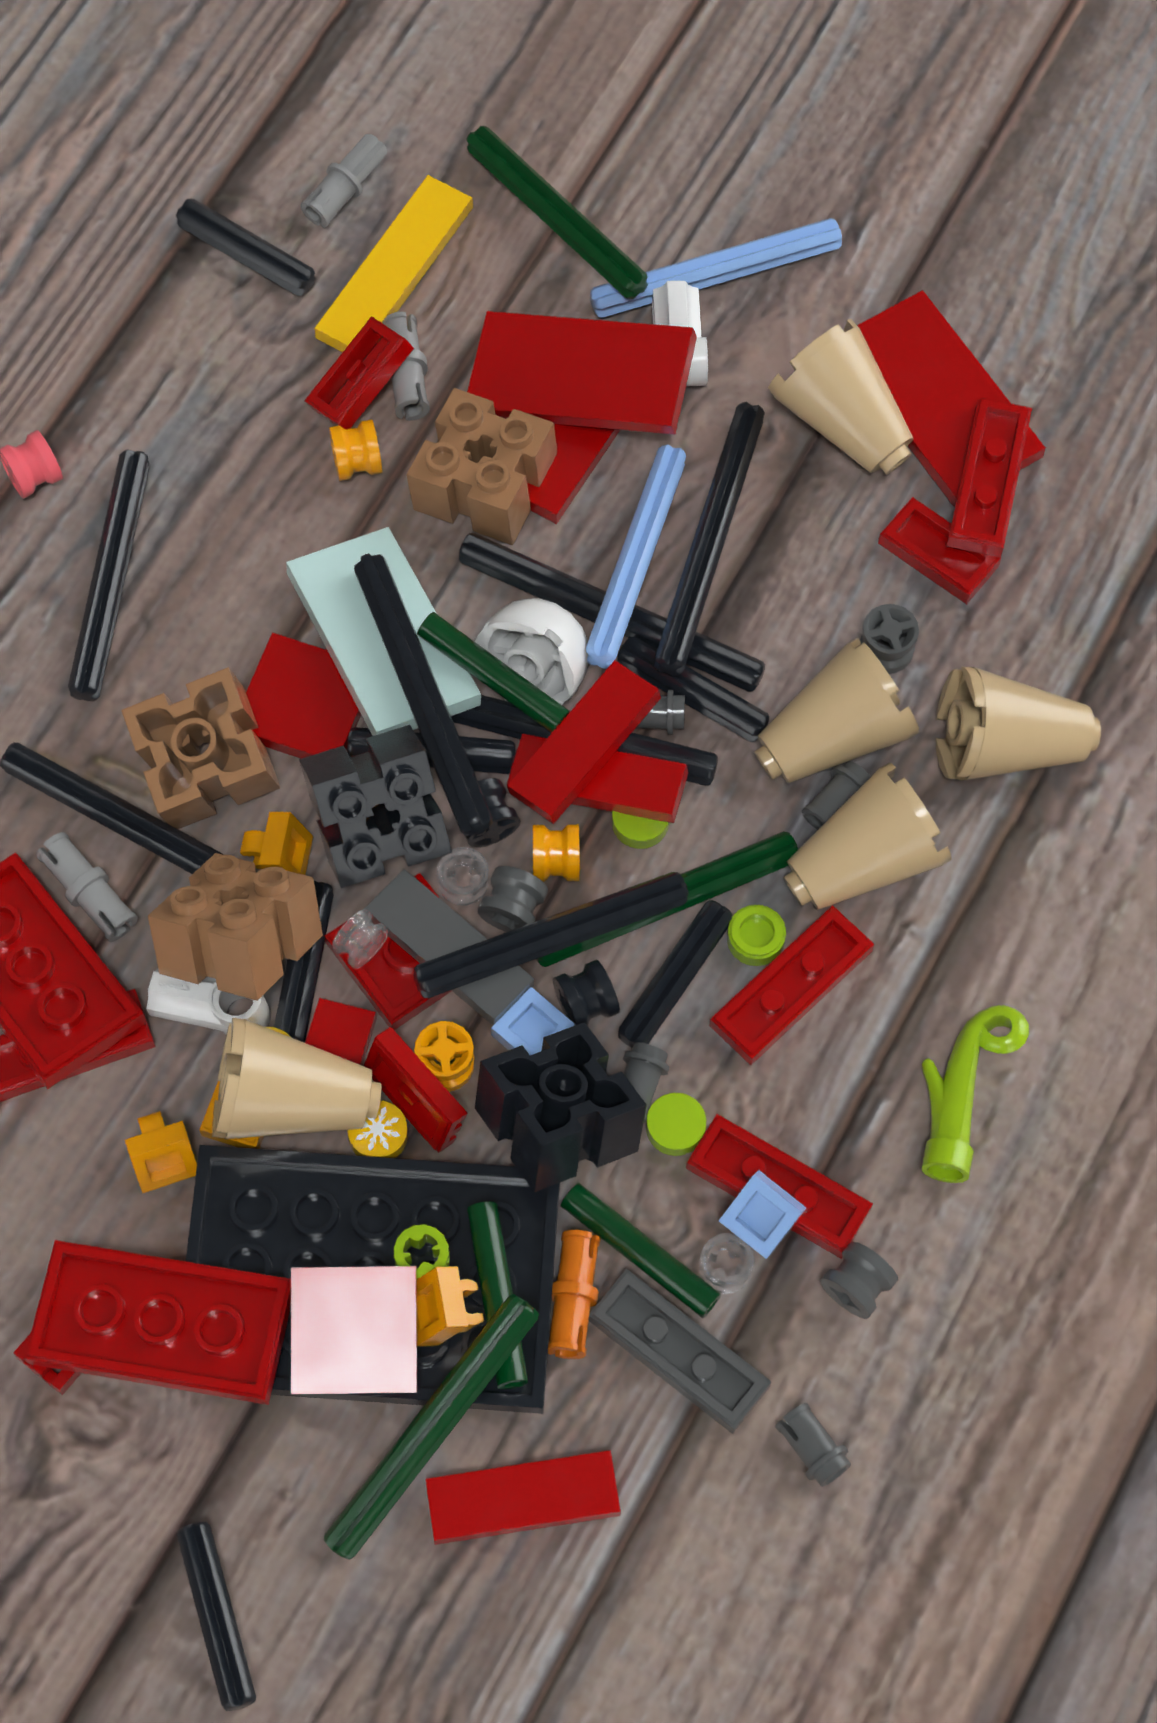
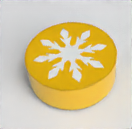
[347,1100,408,1158]

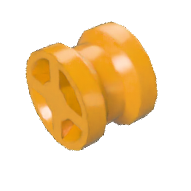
[329,419,382,481]
[532,824,580,882]
[414,1021,475,1092]

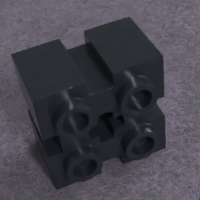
[299,725,452,888]
[475,1022,647,1193]

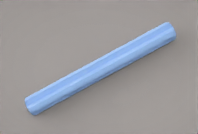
[590,218,842,318]
[586,444,687,669]

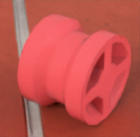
[0,430,63,499]

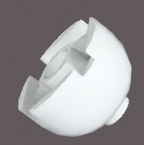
[475,598,589,705]

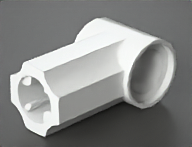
[652,280,708,386]
[146,969,270,1035]

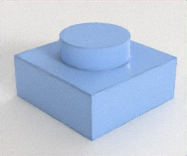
[491,987,575,1055]
[719,1170,806,1259]

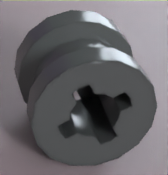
[860,604,919,674]
[478,866,548,932]
[820,1241,898,1319]

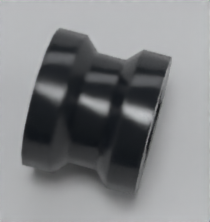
[464,778,521,848]
[553,960,620,1026]

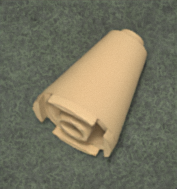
[768,319,914,475]
[754,637,919,783]
[936,666,1101,781]
[783,763,952,910]
[212,1018,382,1139]

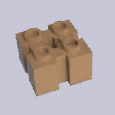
[406,388,557,545]
[121,667,280,829]
[148,853,323,1001]

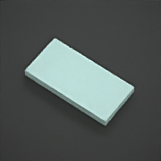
[286,527,481,736]

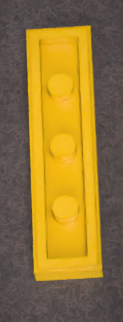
[314,175,473,352]

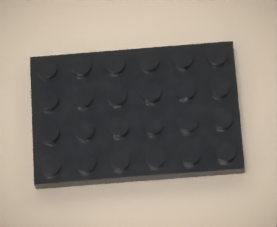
[186,1145,560,1414]

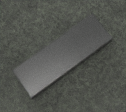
[364,869,534,1025]
[589,1269,771,1434]

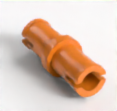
[548,1230,601,1359]

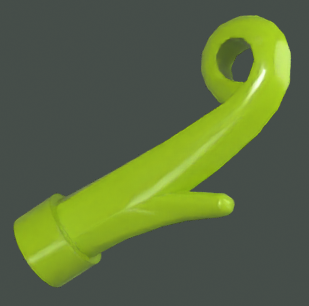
[921,1005,1029,1183]

